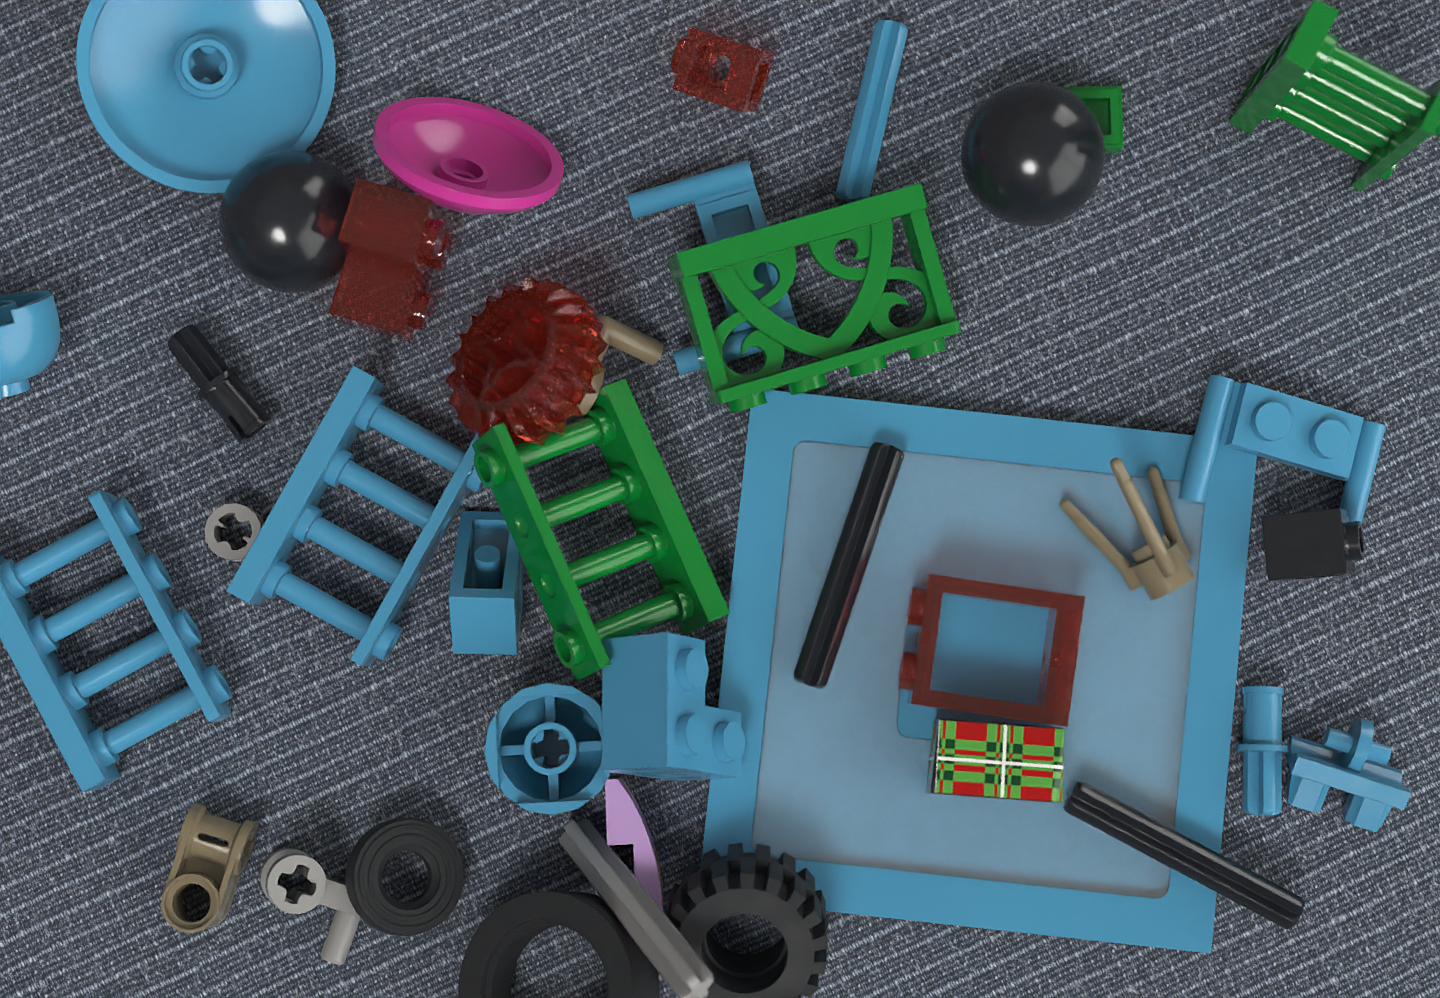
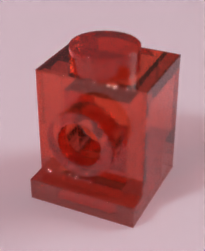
[671,27,776,112]

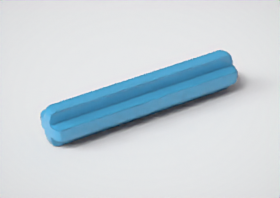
[836,20,908,203]

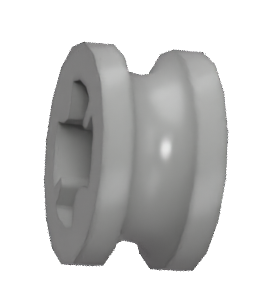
[204,503,265,562]

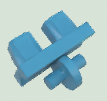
[1285,717,1411,832]

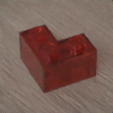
[329,178,453,343]

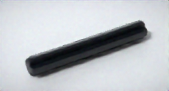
[793,442,904,689]
[1064,782,1305,929]

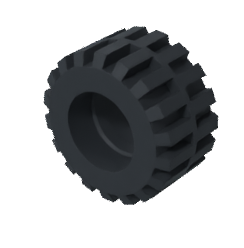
[666,843,828,998]

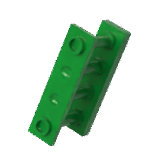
[1228,0,1440,192]
[472,379,730,681]

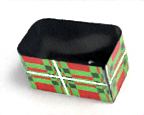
[925,718,1064,803]

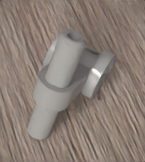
[259,848,361,965]

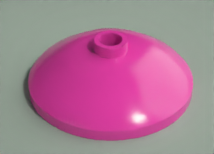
[372,97,564,215]

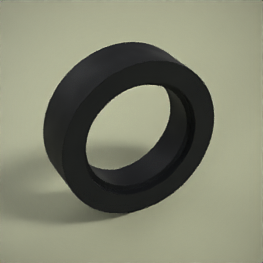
[458,891,660,998]

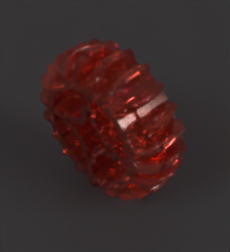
[445,277,608,446]

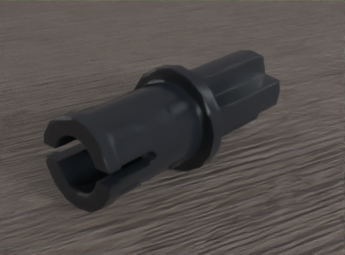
[168,324,272,444]

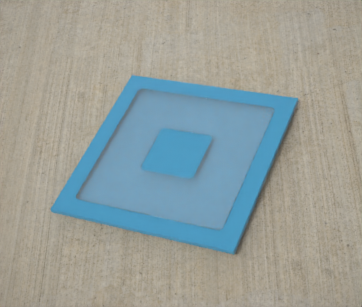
[700,390,1257,953]

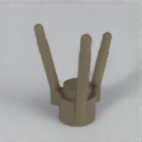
[1059,458,1196,601]

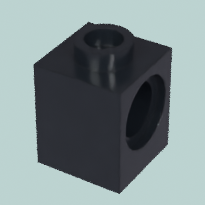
[1261,508,1365,582]

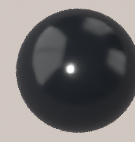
[961,82,1105,227]
[219,150,363,293]

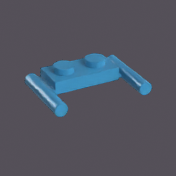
[626,160,799,376]
[1178,375,1386,525]

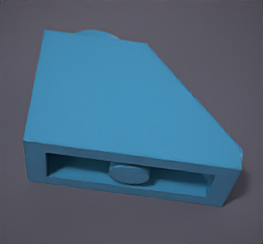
[448,511,524,655]

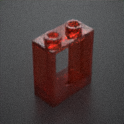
[897,574,1085,727]

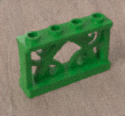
[667,183,962,413]

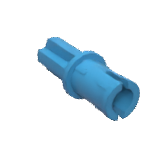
[1236,686,1289,816]

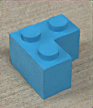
[602,632,745,781]

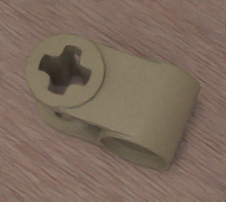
[161,802,258,933]

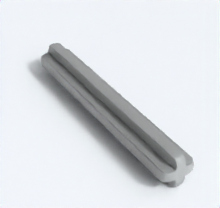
[559,818,714,998]

